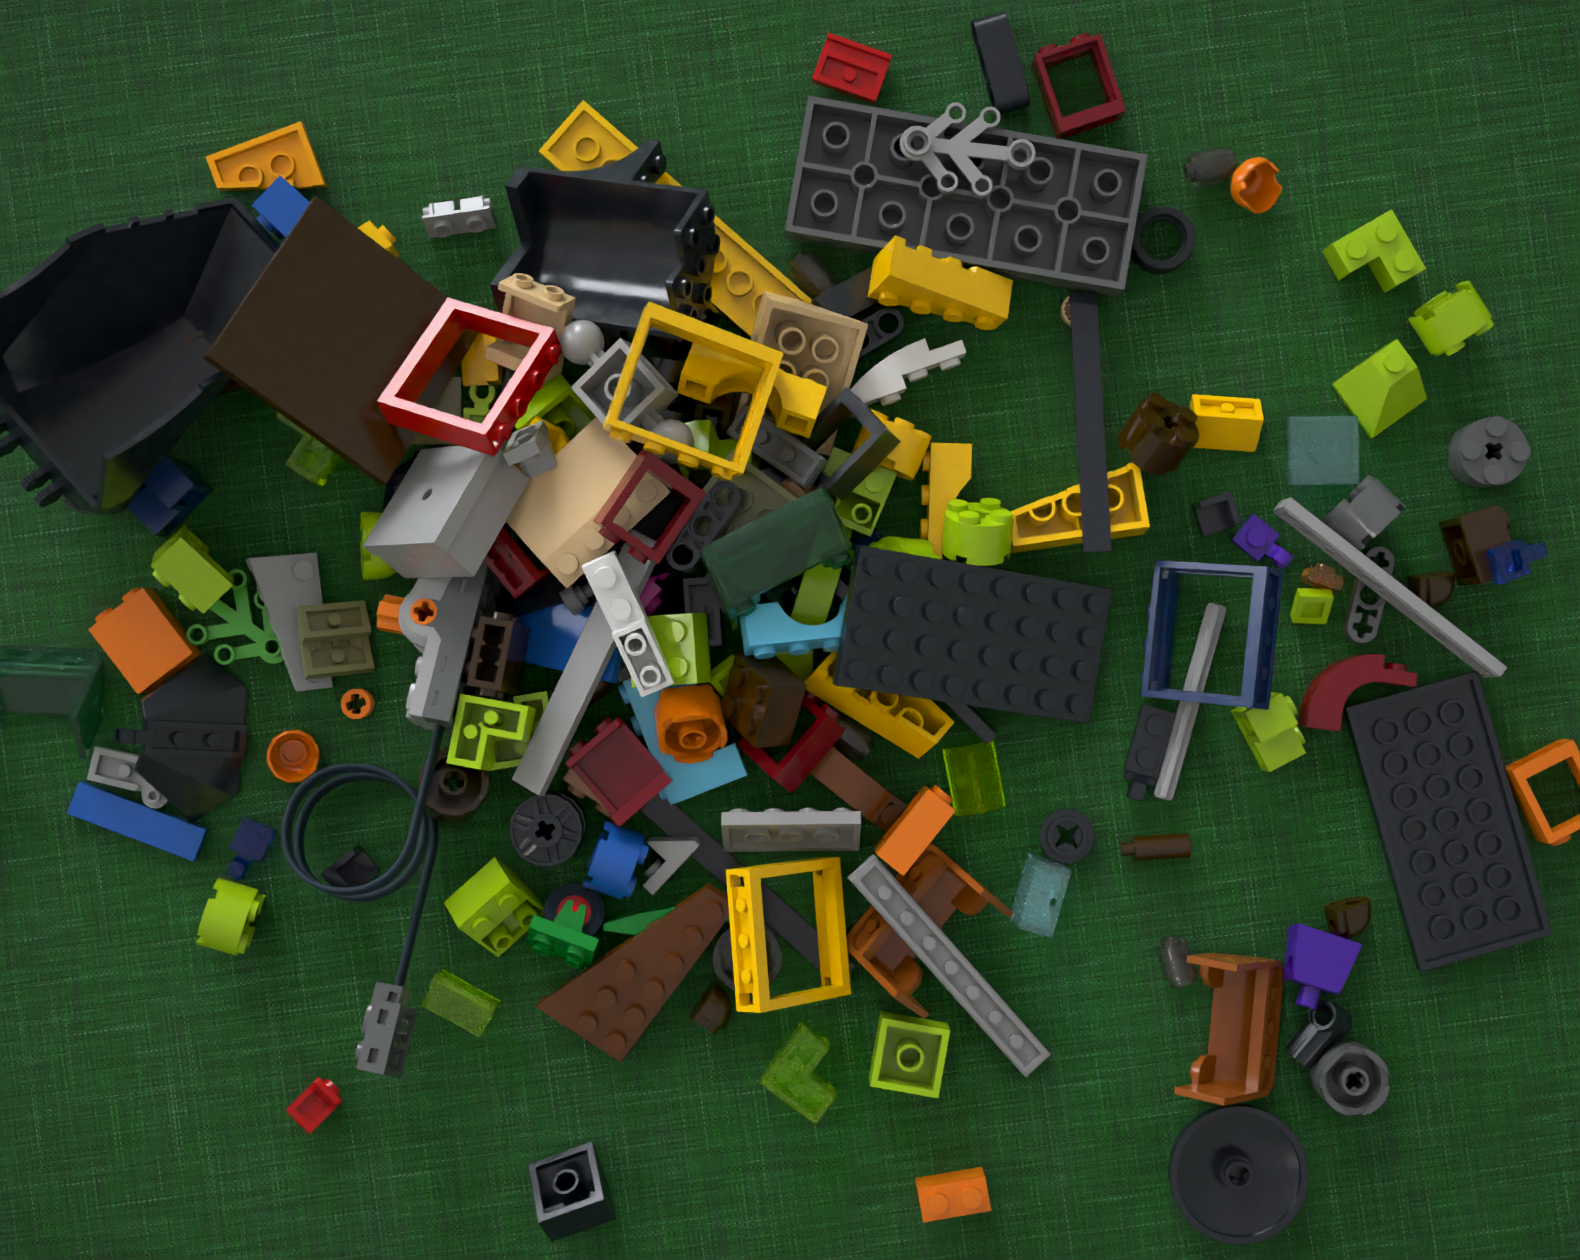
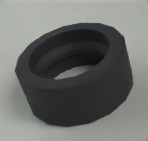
[1130,206,1196,274]

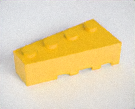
[868,235,1013,330]
[1010,462,1150,554]
[804,651,954,759]

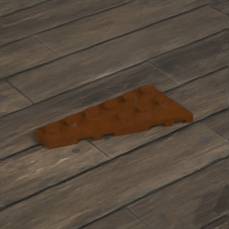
[536,883,729,1062]

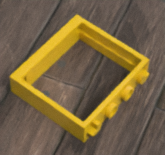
[602,301,784,481]
[726,857,851,1013]

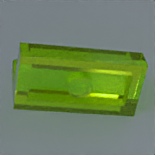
[942,740,1006,816]
[422,969,500,1037]

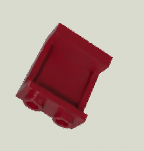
[565,717,674,827]

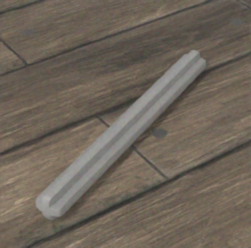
[1154,603,1227,800]

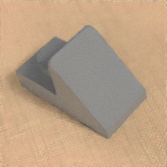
[503,420,557,479]
[643,836,702,895]

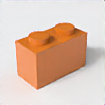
[915,1166,991,1223]

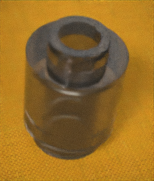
[1183,146,1237,188]
[789,250,838,297]
[833,711,874,761]
[1155,934,1197,988]

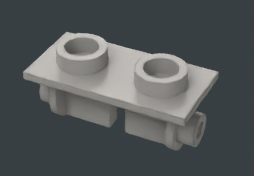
[422,195,496,238]

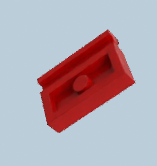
[812,32,892,105]

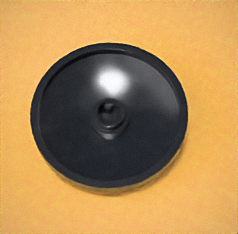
[1168,1103,1308,1244]

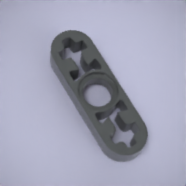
[1343,547,1395,643]

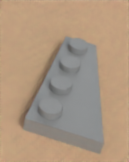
[246,553,333,692]

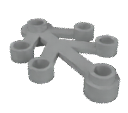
[900,102,1036,198]

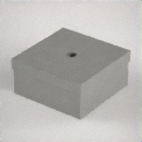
[363,446,530,578]

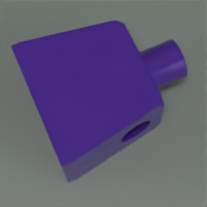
[1284,923,1362,1010]

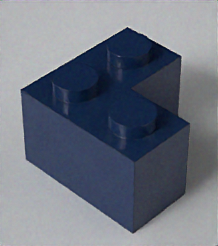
[127,455,213,538]

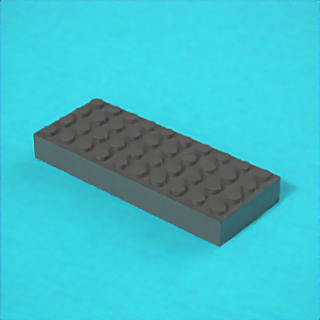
[785,96,1148,297]

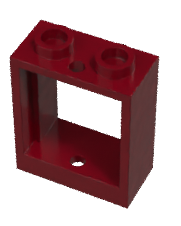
[1031,33,1126,139]
[593,451,706,565]
[484,522,554,599]
[737,690,846,793]

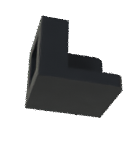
[1191,491,1242,537]
[321,845,380,887]

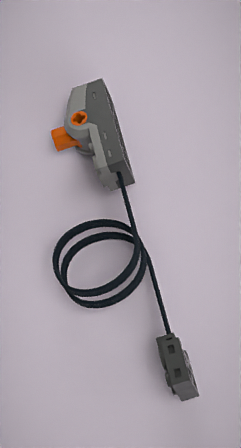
[281,560,502,1079]

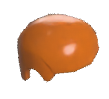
[1231,156,1282,214]
[267,729,319,783]

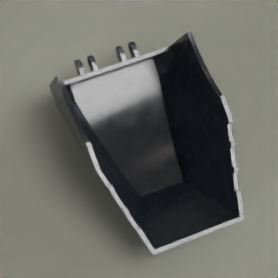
[0,197,280,514]

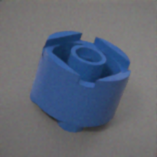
[582,821,649,900]

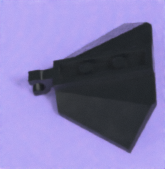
[112,653,248,822]

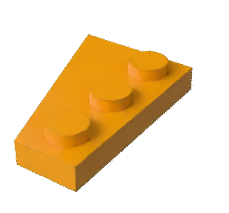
[206,121,327,192]

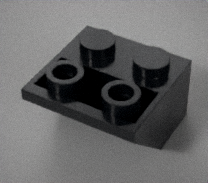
[653,576,723,646]

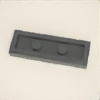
[726,404,828,490]

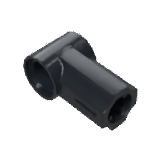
[1286,1000,1353,1069]

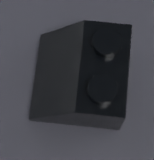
[528,1141,616,1242]

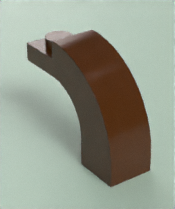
[810,746,907,832]

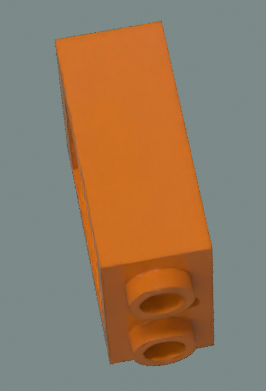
[1505,739,1580,846]
[874,785,956,876]

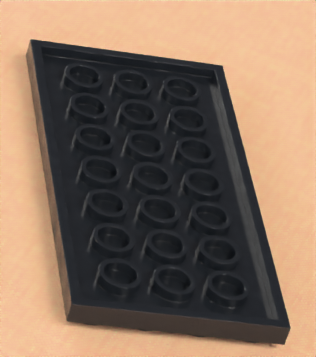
[832,545,1112,723]
[1343,671,1552,971]

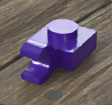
[1230,514,1294,569]

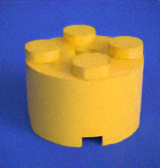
[852,410,932,481]

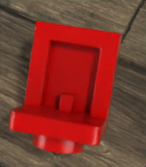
[285,1077,342,1135]

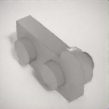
[87,746,168,809]

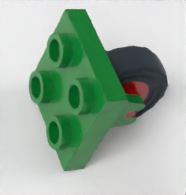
[527,883,605,969]

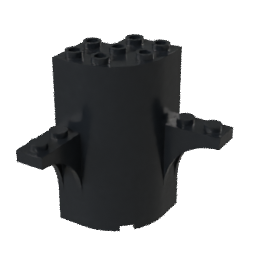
[490,138,720,353]

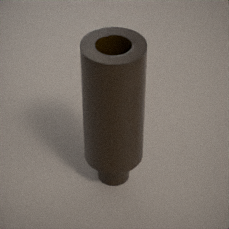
[1120,833,1191,861]

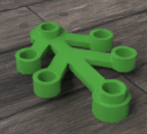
[179,569,284,665]

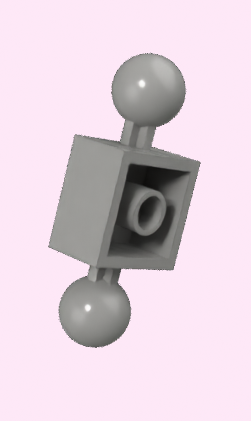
[560,320,694,465]

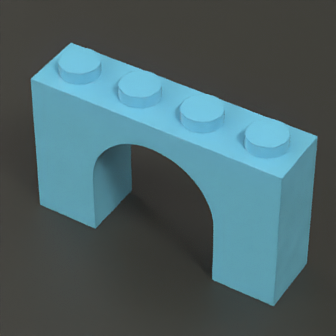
[618,678,748,805]

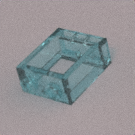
[1010,853,1072,938]

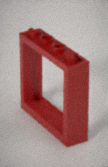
[377,298,562,457]

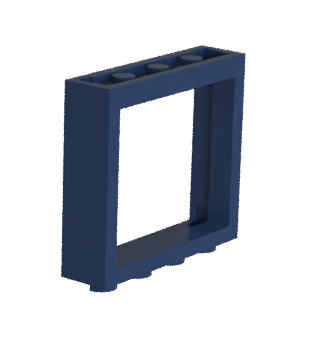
[1140,560,1283,710]

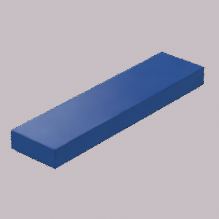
[67,781,209,862]

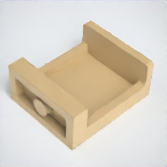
[485,273,576,383]

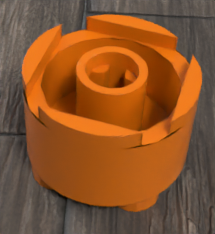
[654,684,727,764]

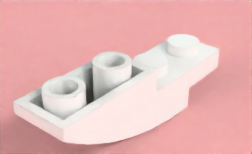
[850,338,966,417]
[582,551,674,698]

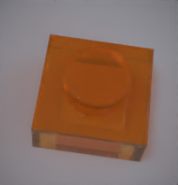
[1300,563,1345,592]

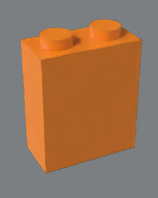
[88,587,202,695]

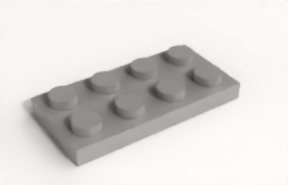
[721,808,861,852]

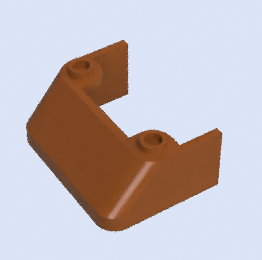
[847,844,1014,1019]
[1174,953,1284,1106]

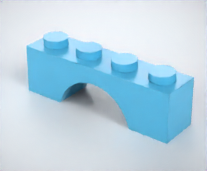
[739,595,847,659]

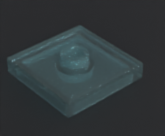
[1287,416,1359,486]

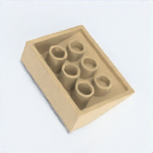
[729,291,868,456]
[506,417,670,588]

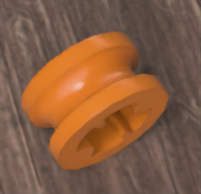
[341,689,374,719]

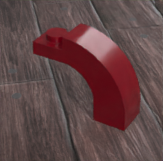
[1298,654,1418,732]

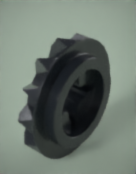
[1039,809,1094,863]

